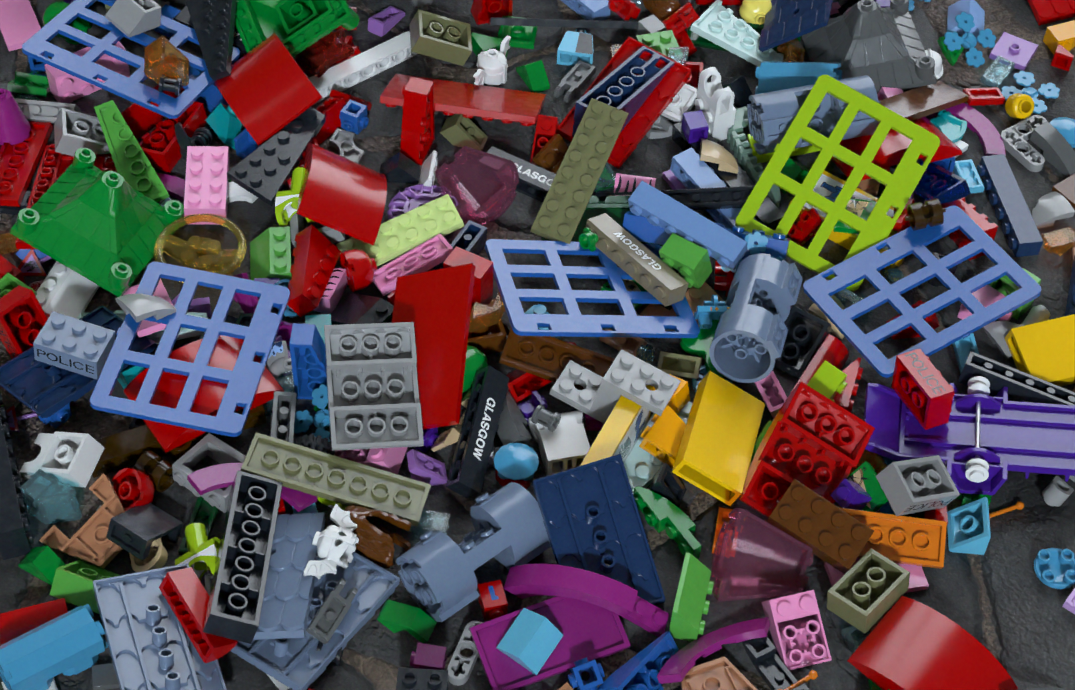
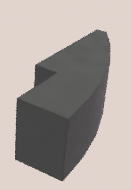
[1030,121,1075,177]
[497,391,532,445]

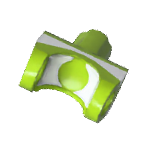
[275,167,315,226]
[175,523,221,580]

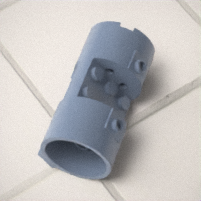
[747,75,880,155]
[709,254,803,383]
[396,482,551,622]

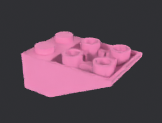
[334,447,408,474]
[762,590,832,670]

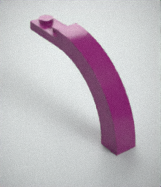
[503,564,669,637]

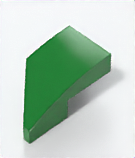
[938,36,964,66]

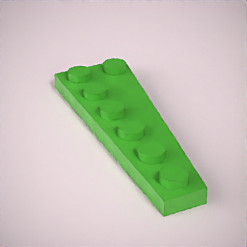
[94,100,170,202]

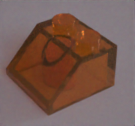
[144,35,189,86]

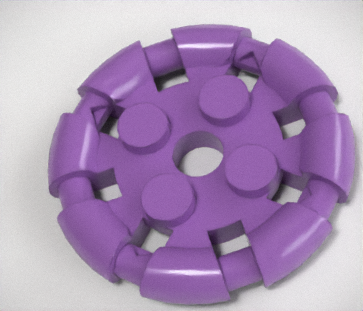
[387,184,461,220]

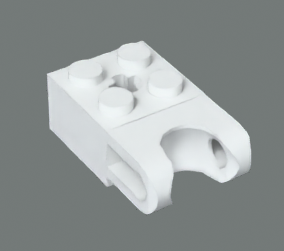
[695,67,736,142]
[19,432,104,488]

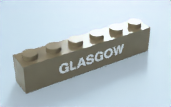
[585,213,689,307]

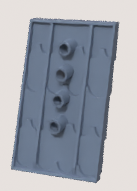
[253,512,326,640]
[231,552,400,690]
[93,563,227,690]

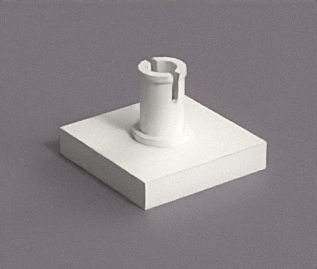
[661,83,698,123]

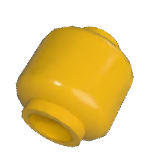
[1005,93,1034,119]

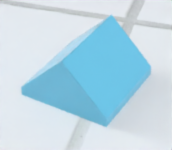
[947,497,991,555]
[496,608,563,675]

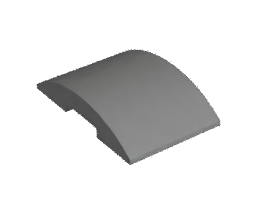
[324,322,424,451]

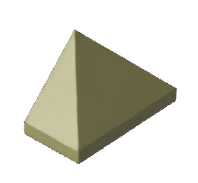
[657,351,702,379]

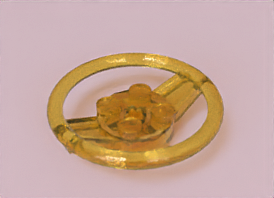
[154,214,247,283]

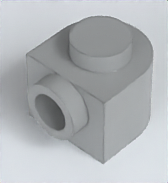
[1042,475,1074,507]

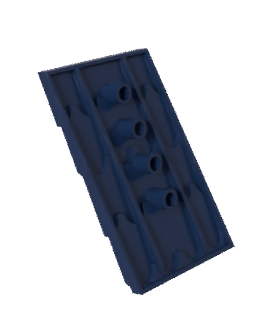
[759,0,833,52]
[0,305,158,418]
[532,454,666,617]

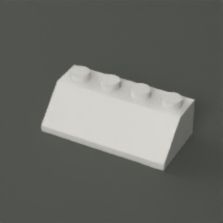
[36,261,100,319]

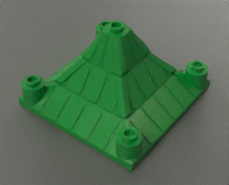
[235,0,359,57]
[10,148,185,297]

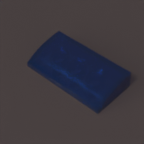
[913,161,971,203]

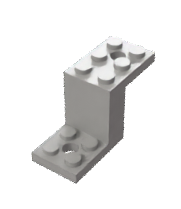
[549,349,681,424]

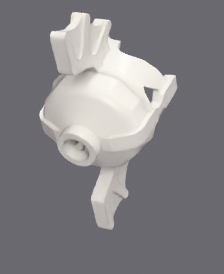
[473,35,511,87]
[303,504,359,579]

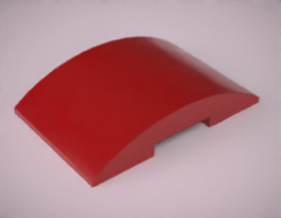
[214,33,323,146]
[831,117,962,181]
[296,143,387,245]
[123,335,284,453]
[739,382,875,518]
[847,596,1018,690]

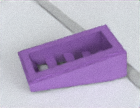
[368,6,405,37]

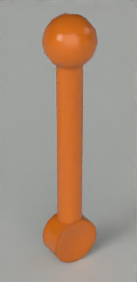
[989,501,1024,519]
[778,670,818,690]

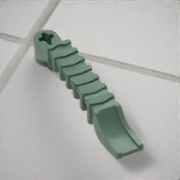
[727,106,781,209]

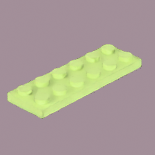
[336,194,464,266]

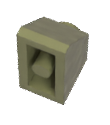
[440,114,488,152]

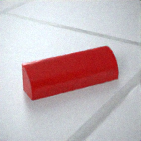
[121,84,185,140]
[313,97,346,145]
[791,334,849,392]
[506,341,576,403]
[159,567,238,663]
[0,598,69,645]

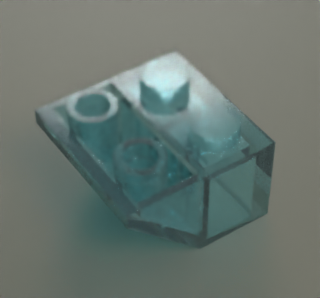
[20,469,82,525]

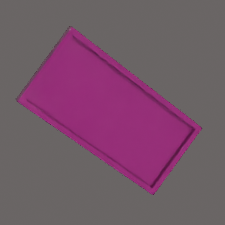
[469,596,631,690]

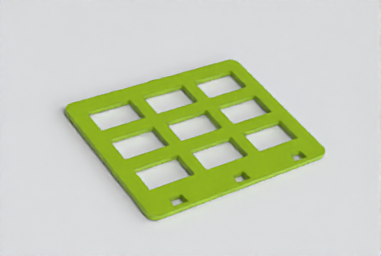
[735,74,940,292]

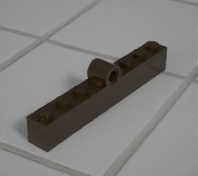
[92,405,266,478]

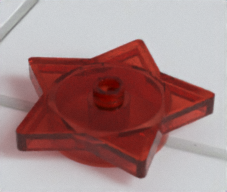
[294,28,355,78]

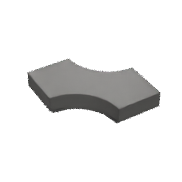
[329,128,365,164]

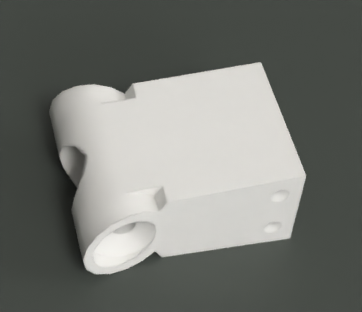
[528,410,590,476]

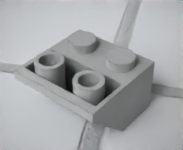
[105,0,161,38]

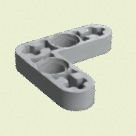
[1001,115,1047,172]
[447,621,483,686]

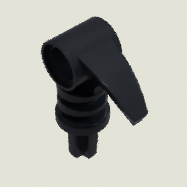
[175,122,214,161]

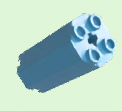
[755,61,842,94]
[0,604,108,690]

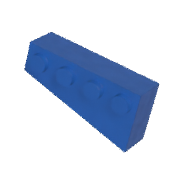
[289,323,327,400]

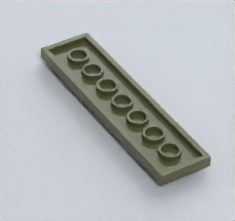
[530,98,629,244]
[241,432,431,527]

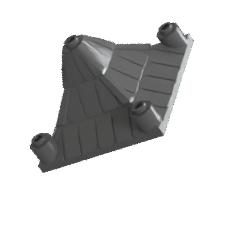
[801,0,937,94]

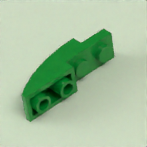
[633,486,701,559]

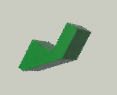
[377,599,437,643]

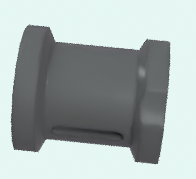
[531,404,561,432]

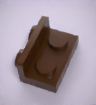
[532,134,569,174]

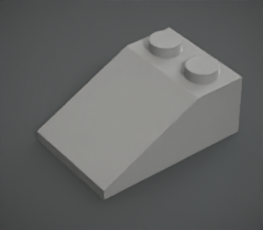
[54,108,110,156]

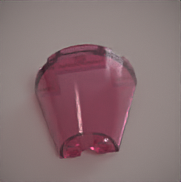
[435,146,519,225]
[711,508,814,601]

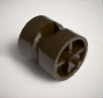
[905,198,946,231]
[134,451,174,492]

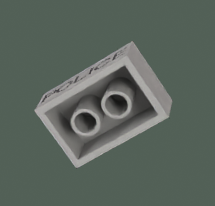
[876,455,960,516]

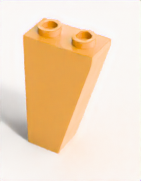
[639,405,686,469]

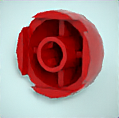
[340,249,377,292]
[112,468,154,511]

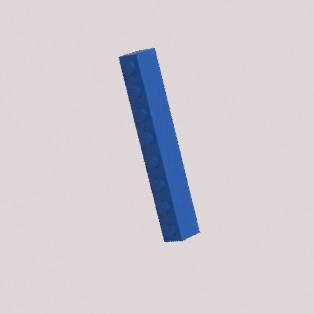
[623,211,790,261]

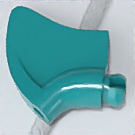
[930,110,967,143]

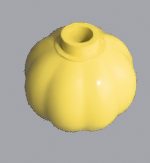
[739,0,772,25]

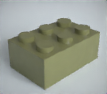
[410,9,472,66]
[827,548,910,634]

